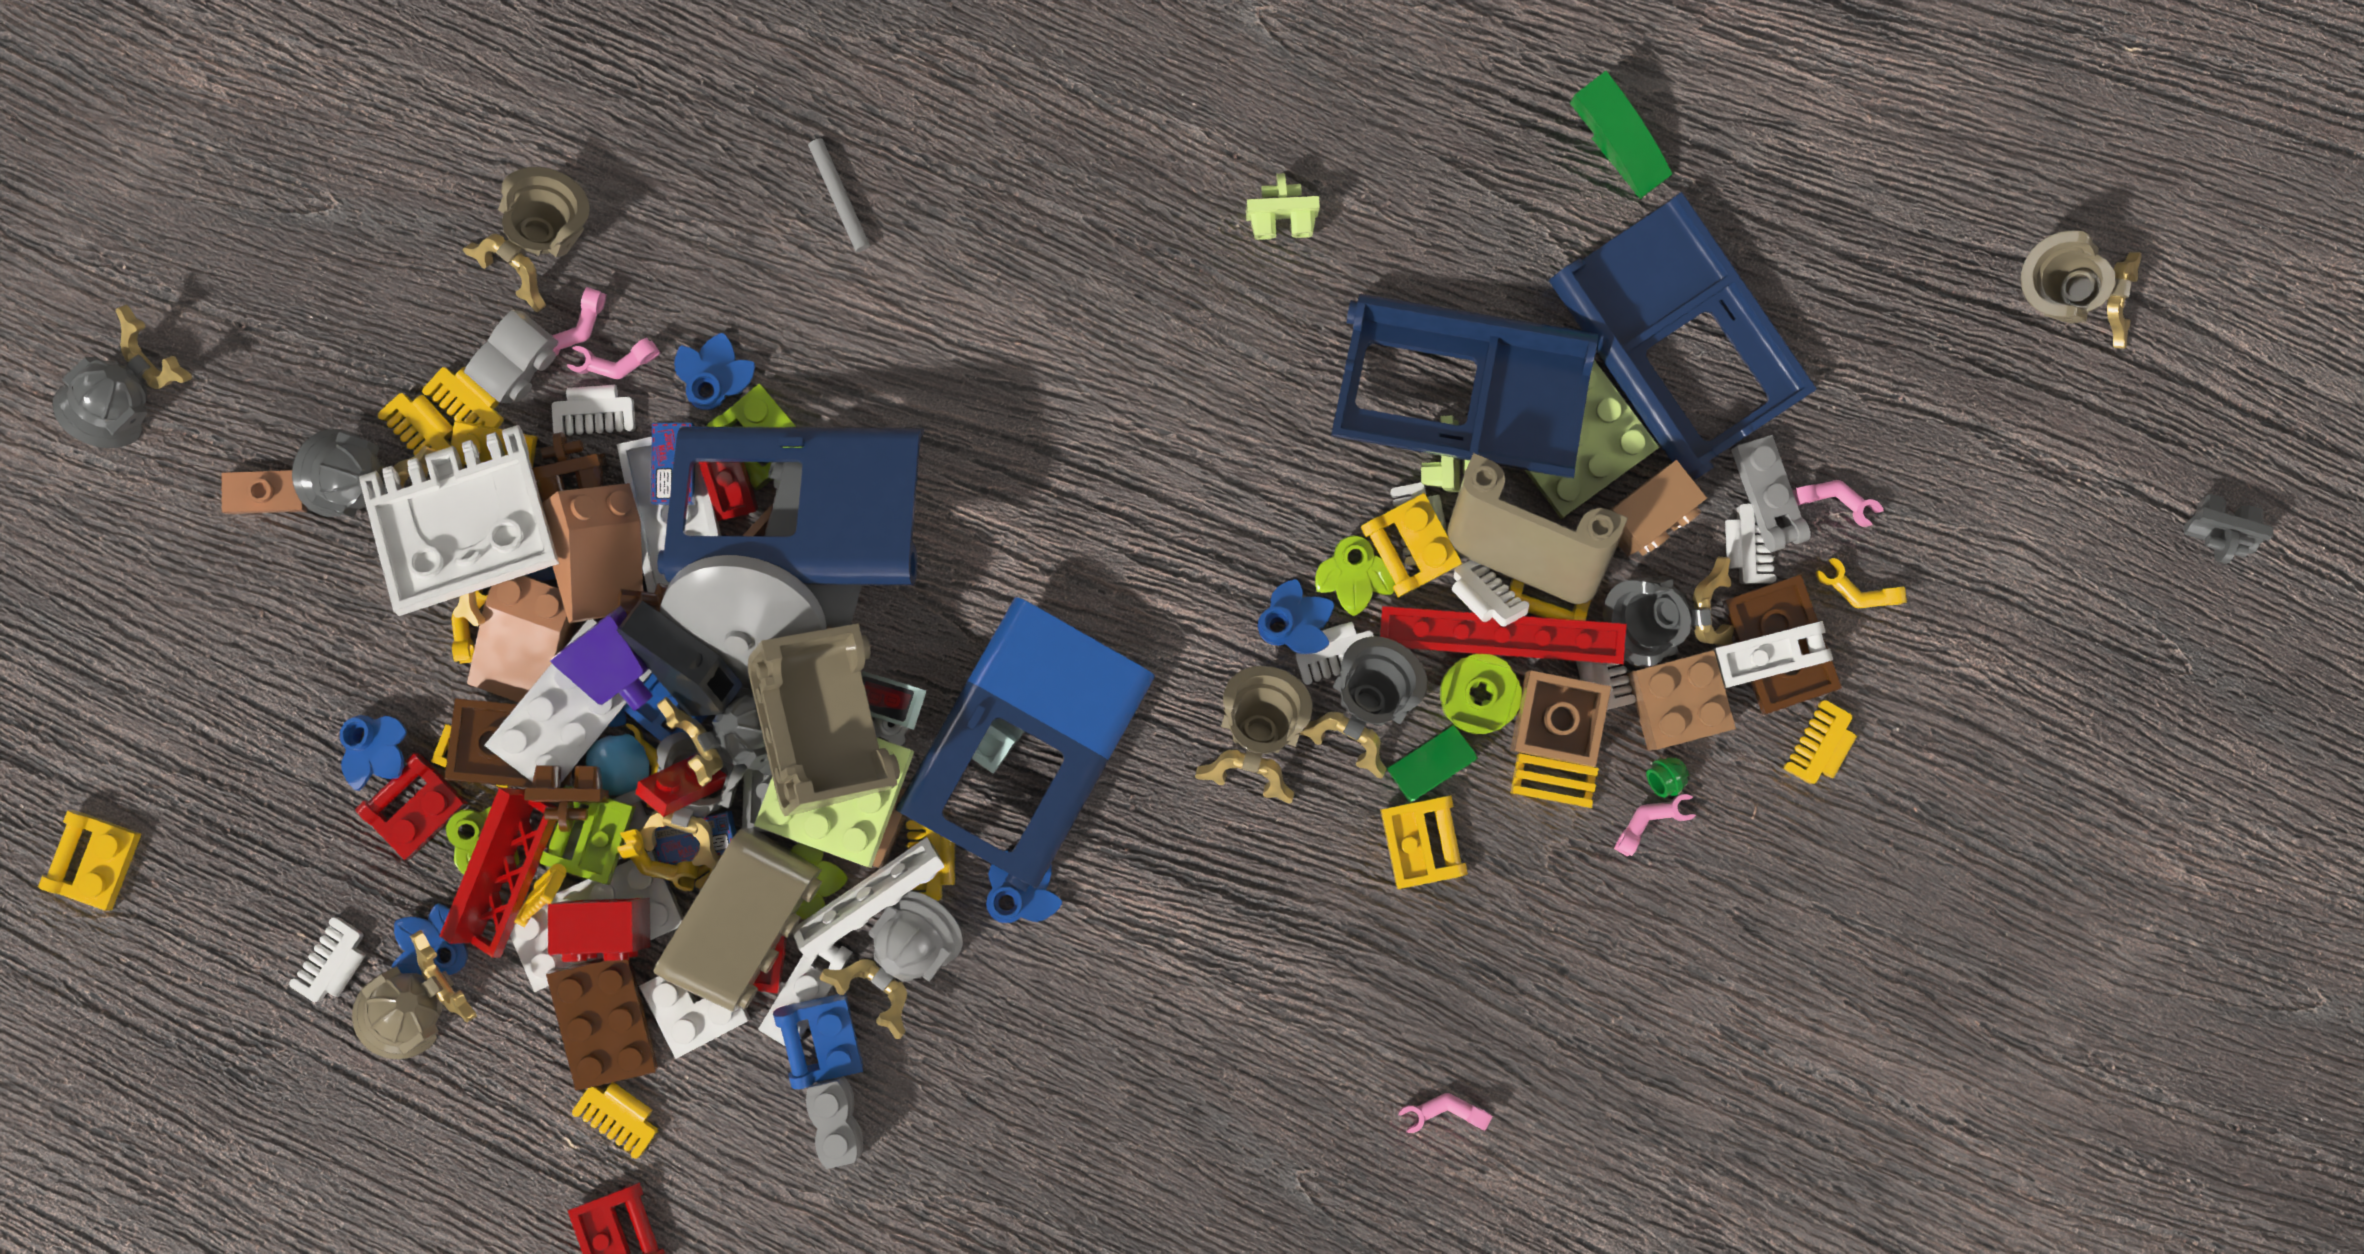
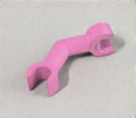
[550,287,607,356]
[567,337,661,379]
[1792,480,1884,527]
[1614,794,1696,857]
[1398,1093,1493,1133]

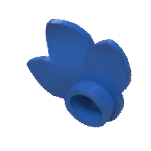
[674,333,755,410]
[1258,579,1334,654]
[339,715,407,791]
[986,850,1063,923]
[392,903,468,975]

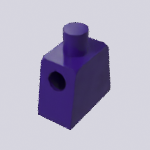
[550,605,653,711]

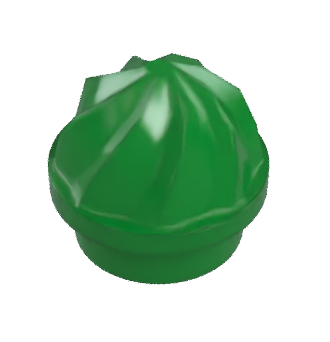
[1646,758,1689,798]

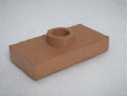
[221,470,307,514]

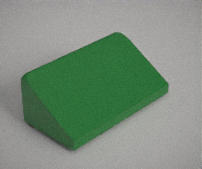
[1387,725,1478,802]

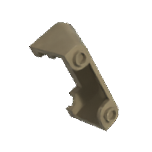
[1447,453,1628,604]
[748,623,900,816]

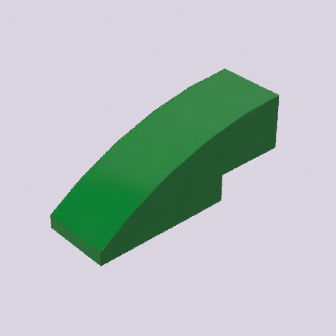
[1570,71,1672,200]

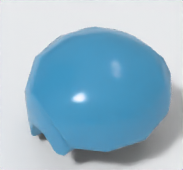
[585,734,649,796]

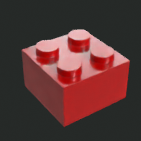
[548,898,651,962]

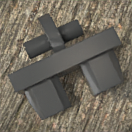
[2183,494,2274,564]

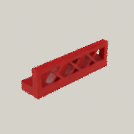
[439,788,557,958]

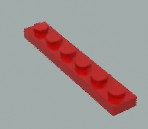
[1380,606,1626,664]

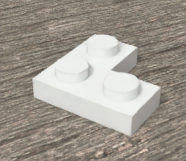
[639,976,751,1059]

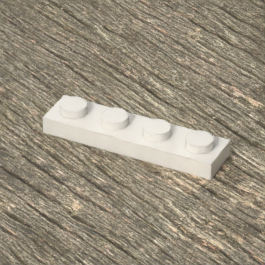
[793,837,945,960]

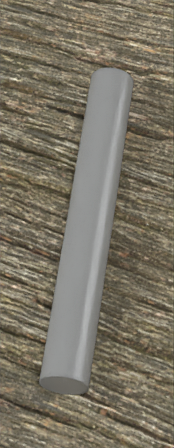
[808,138,870,252]

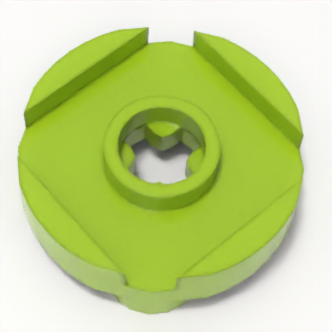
[1440,654,1522,734]

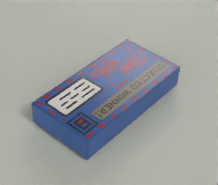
[651,423,695,505]
[655,810,736,864]

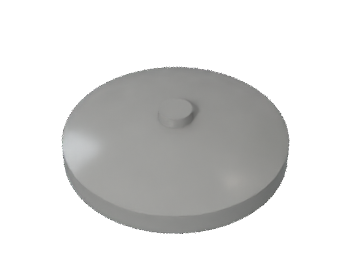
[660,555,826,688]

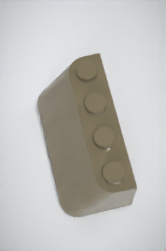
[654,828,822,1012]

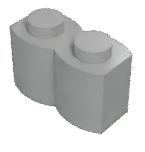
[464,310,558,403]
[806,1076,863,1169]

